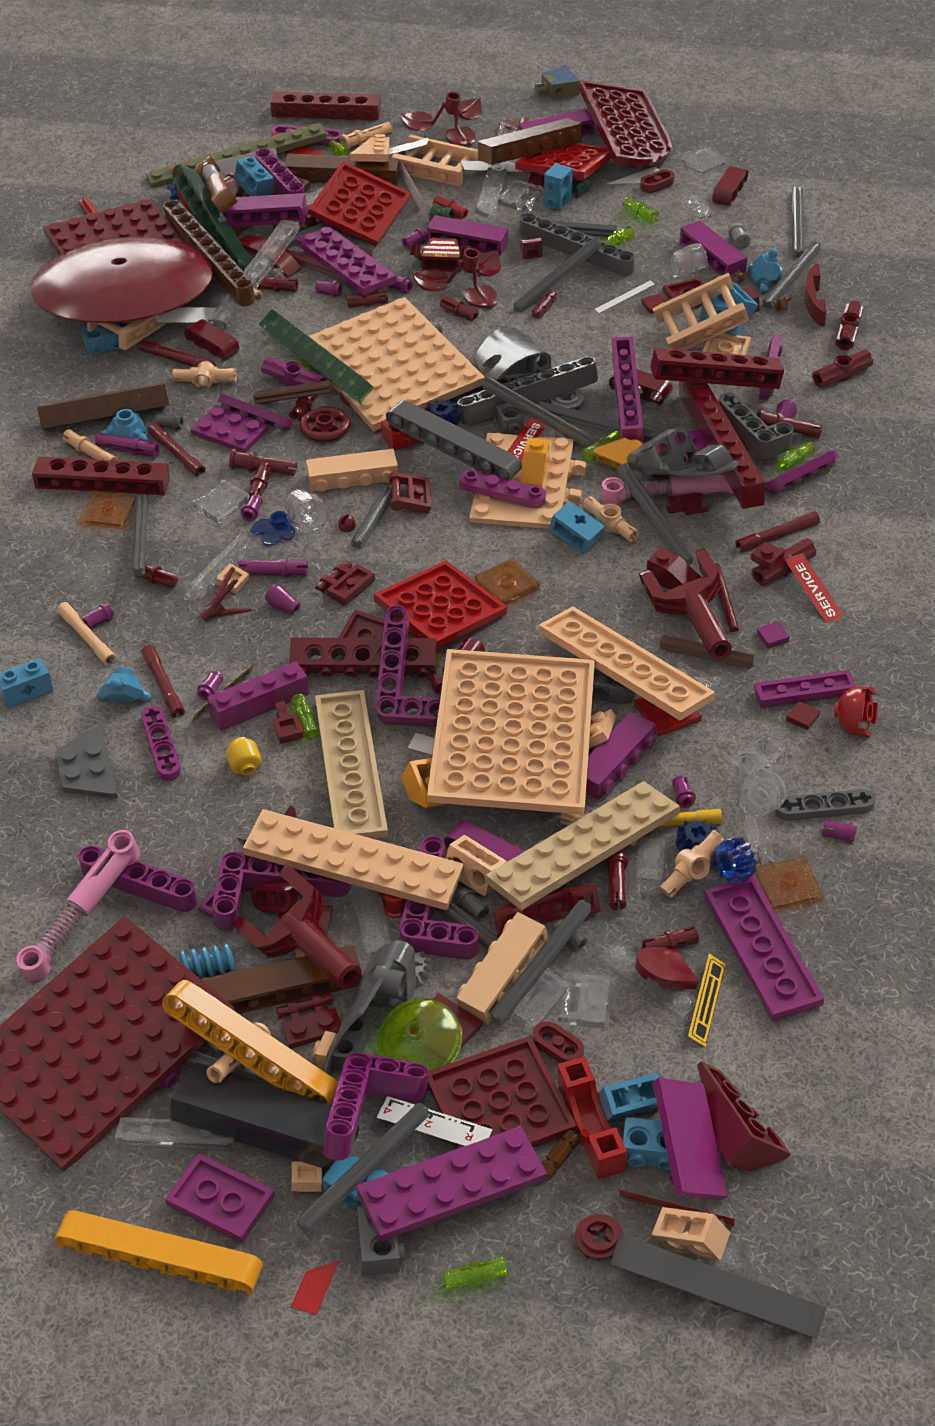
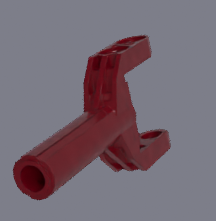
[639,548,732,659]
[232,864,361,989]

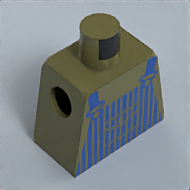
[535,65,579,99]

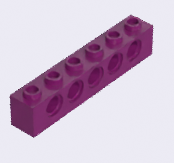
[612,336,644,444]

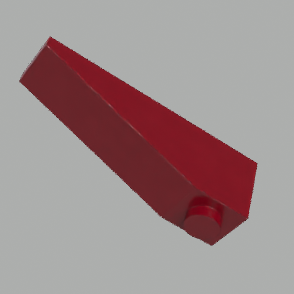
[697,1061,791,1171]

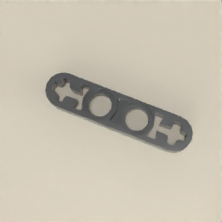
[775,789,876,821]

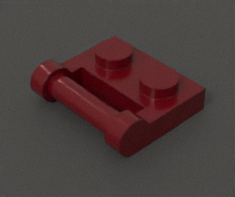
[389,472,431,513]

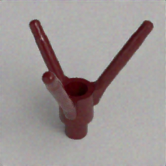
[200,567,252,621]

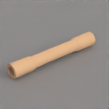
[57,602,116,666]

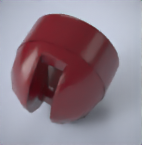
[338,514,356,532]

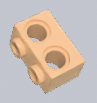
[445,835,507,897]
[652,1207,730,1261]

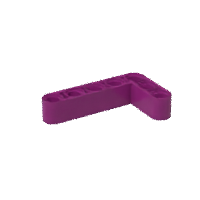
[376,605,440,727]
[400,836,479,960]
[213,851,351,930]
[323,1053,429,1160]

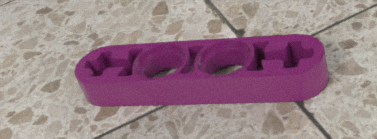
[141,706,181,781]

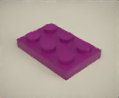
[191,406,269,453]
[165,1153,275,1243]

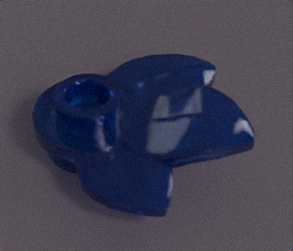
[250,511,295,546]

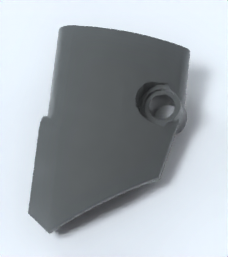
[474,326,551,388]
[627,429,739,477]
[323,940,416,1076]

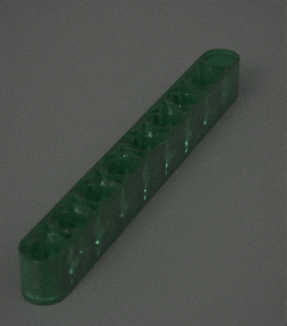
[172,164,254,278]
[259,309,374,404]

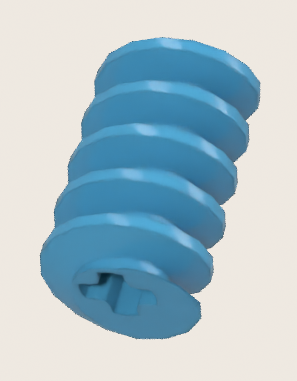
[177,943,235,979]

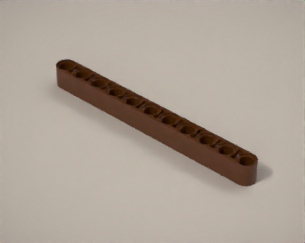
[163,200,255,306]

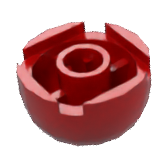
[834,687,878,736]

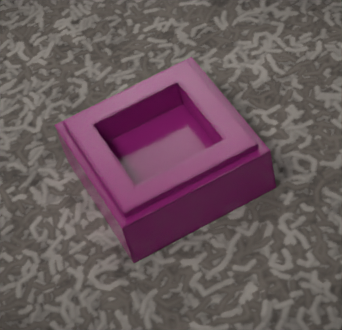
[757,622,790,648]

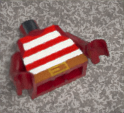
[410,235,471,272]

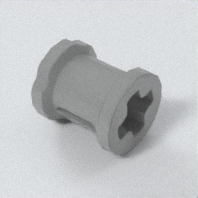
[728,223,751,248]

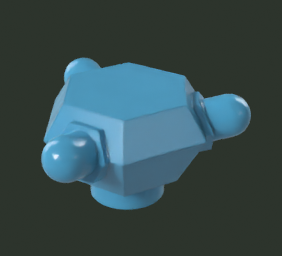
[748,248,783,294]
[101,409,148,442]
[97,667,152,703]

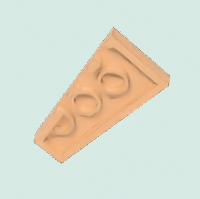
[350,134,389,162]

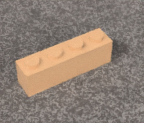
[306,449,398,492]
[456,912,548,1025]

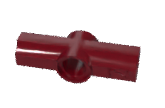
[835,301,863,351]
[812,349,873,388]
[751,538,817,585]

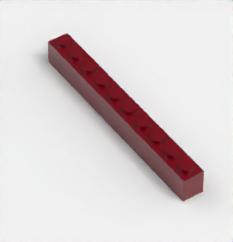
[679,381,765,509]

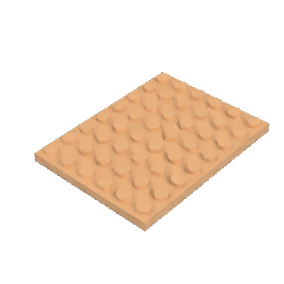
[297,297,485,431]
[427,649,595,814]

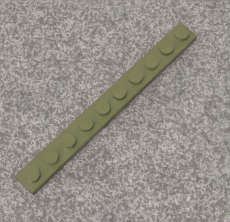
[146,123,327,188]

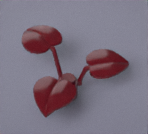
[401,92,482,146]
[413,248,501,308]

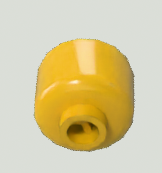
[226,737,262,776]

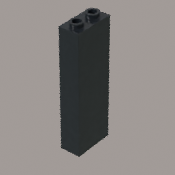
[170,1063,359,1170]

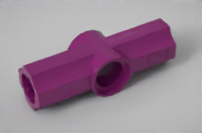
[261,356,325,387]

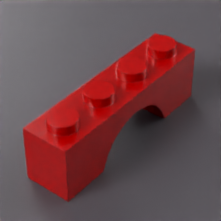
[557,1056,627,1179]

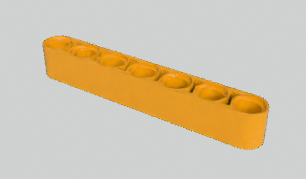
[162,980,339,1104]
[54,1210,263,1295]

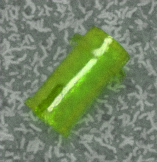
[328,140,349,157]

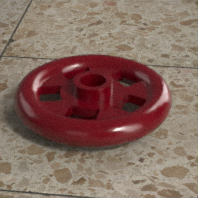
[299,406,351,441]

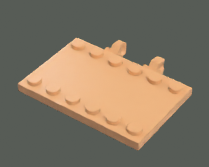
[469,433,586,529]

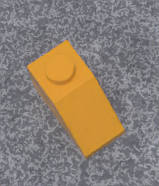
[520,438,550,488]
[593,438,643,475]
[401,758,446,808]

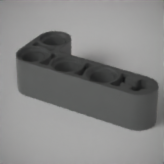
[719,393,794,459]

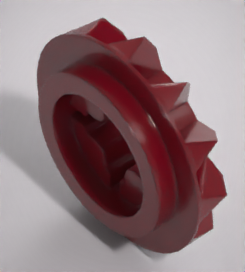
[575,1214,624,1262]

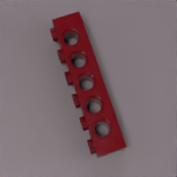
[270,91,381,120]
[650,348,784,389]
[32,456,170,496]
[289,637,438,677]

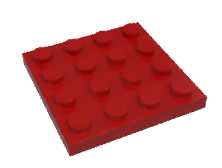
[515,143,611,181]
[308,161,411,246]
[374,560,507,648]

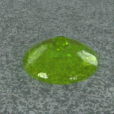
[377,998,462,1071]

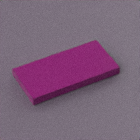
[653,1077,728,1200]

